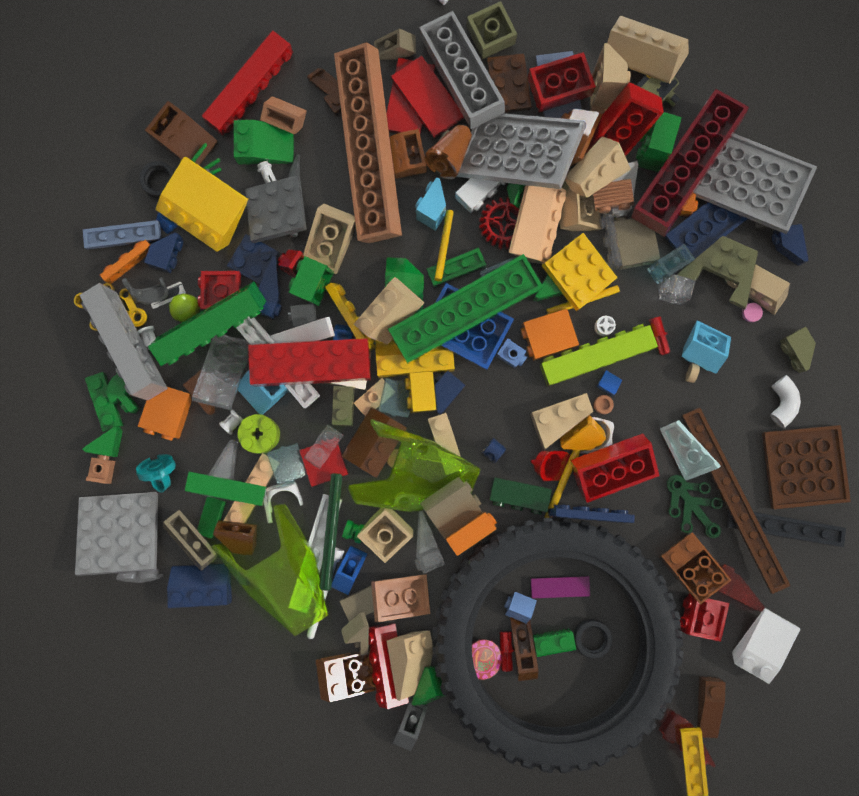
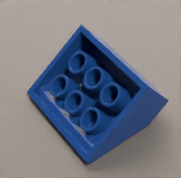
[435,283,514,370]

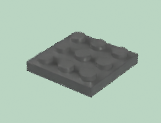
[245,175,307,243]

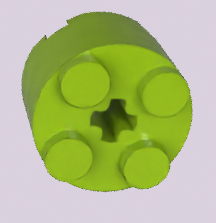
[238,414,280,454]

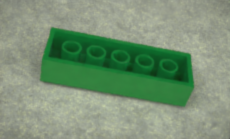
[148,281,266,366]

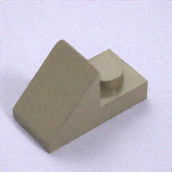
[341,612,369,655]

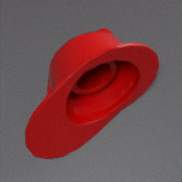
[531,451,570,481]

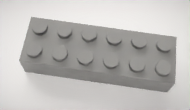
[419,11,505,129]
[80,283,168,400]

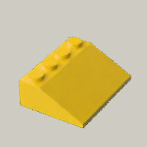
[155,157,249,252]

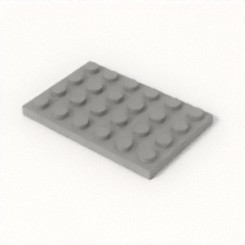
[456,114,586,189]
[694,133,817,234]

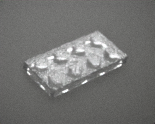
[192,335,250,410]

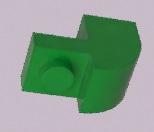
[107,374,141,414]

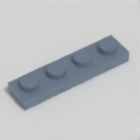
[83,220,162,250]

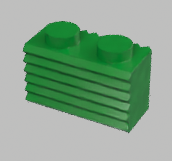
[533,628,576,657]

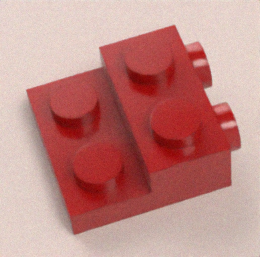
[198,271,241,311]
[680,593,729,642]

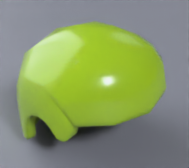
[169,294,201,322]

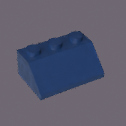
[167,563,232,608]

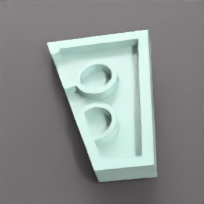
[660,420,721,481]

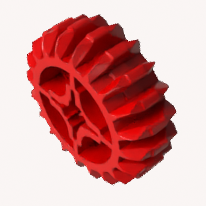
[479,198,519,249]

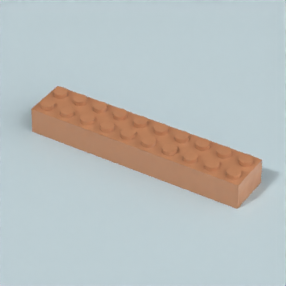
[334,42,402,243]

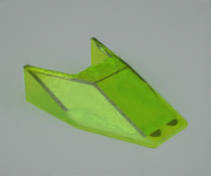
[348,419,481,512]
[211,504,328,636]

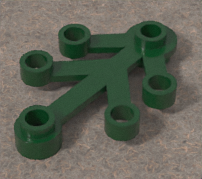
[667,475,723,538]

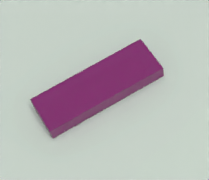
[530,576,590,598]

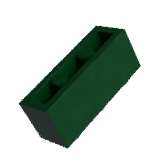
[489,477,552,515]

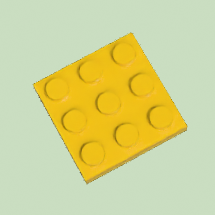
[541,233,617,311]

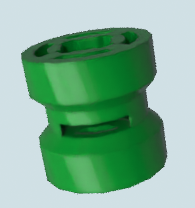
[342,519,365,544]

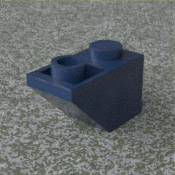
[144,233,183,273]

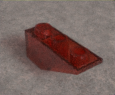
[659,709,716,767]

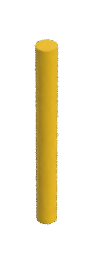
[434,210,454,281]
[546,285,620,315]
[544,450,581,518]

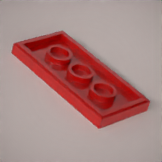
[391,56,464,138]
[386,58,435,134]

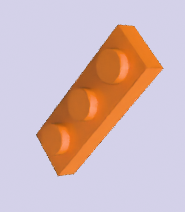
[100,240,151,284]

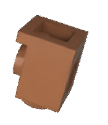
[86,455,115,484]

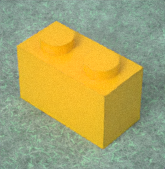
[405,371,436,413]

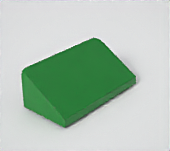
[197,496,226,539]

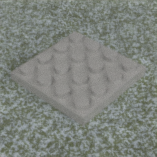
[75,492,158,576]

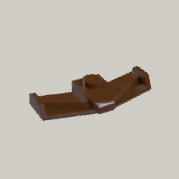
[307,68,341,115]

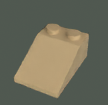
[303,204,356,274]
[387,630,433,701]

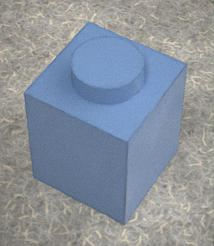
[504,592,537,623]

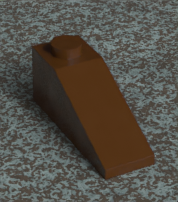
[510,617,539,681]
[697,676,726,738]

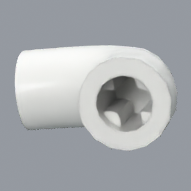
[770,375,801,429]

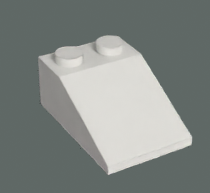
[732,608,800,684]

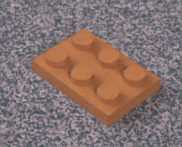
[371,574,430,622]

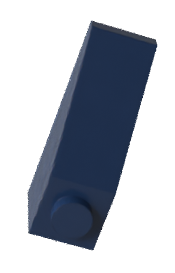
[259,256,282,320]

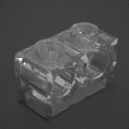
[658,274,696,306]

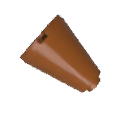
[424,125,472,179]

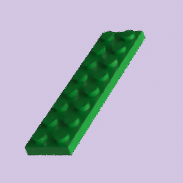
[388,254,543,364]

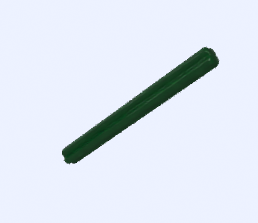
[320,473,342,591]

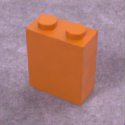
[520,309,579,361]
[138,387,193,441]
[446,511,497,556]

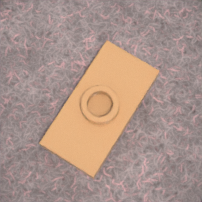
[354,378,395,416]

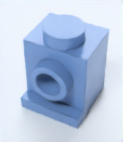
[496,338,527,369]

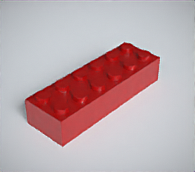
[248,338,371,387]

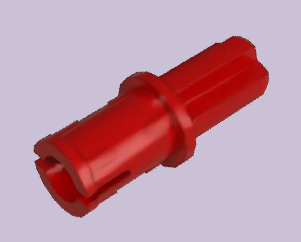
[649,316,670,355]
[499,631,514,672]

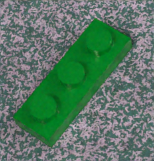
[426,248,486,287]
[85,372,123,432]

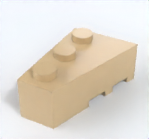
[565,136,631,198]
[725,265,790,315]

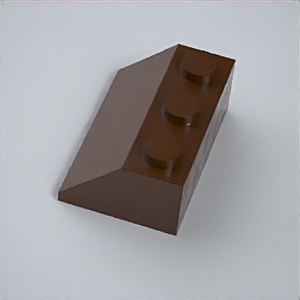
[341,407,407,478]

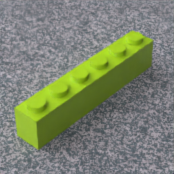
[540,324,658,387]

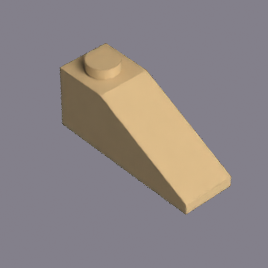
[428,413,464,475]

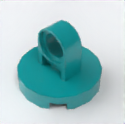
[136,454,176,492]

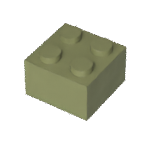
[466,1,517,59]

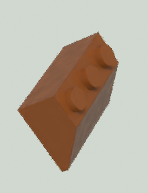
[561,109,602,167]

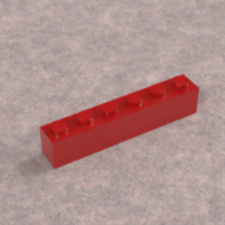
[202,31,293,136]

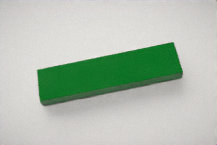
[185,472,267,506]

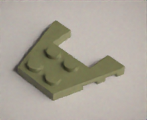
[677,236,758,310]

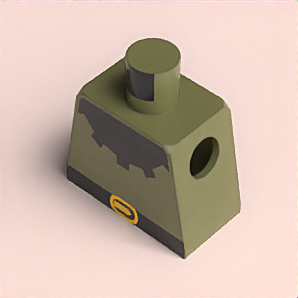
[637,75,681,107]

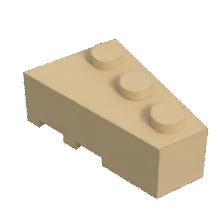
[530,393,593,450]

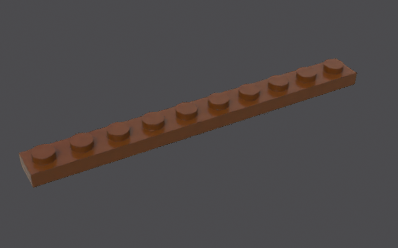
[681,408,791,594]

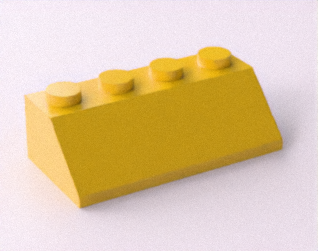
[375,339,455,378]

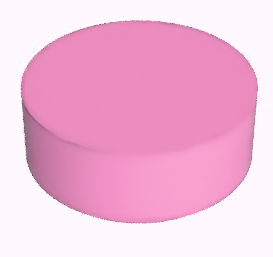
[742,303,763,323]

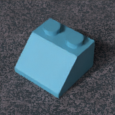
[681,320,731,374]

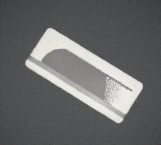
[151,282,186,309]

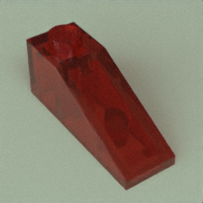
[718,564,765,612]

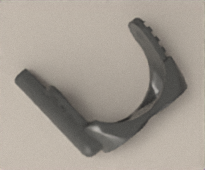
[122,277,168,305]

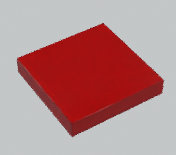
[299,438,348,487]

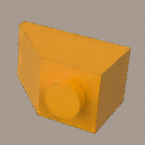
[560,415,606,450]

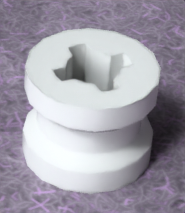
[594,316,616,337]

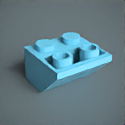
[415,177,446,231]
[235,371,289,415]

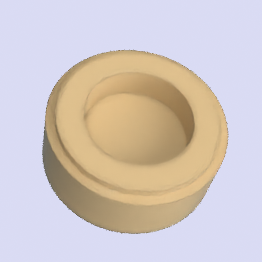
[685,363,700,383]

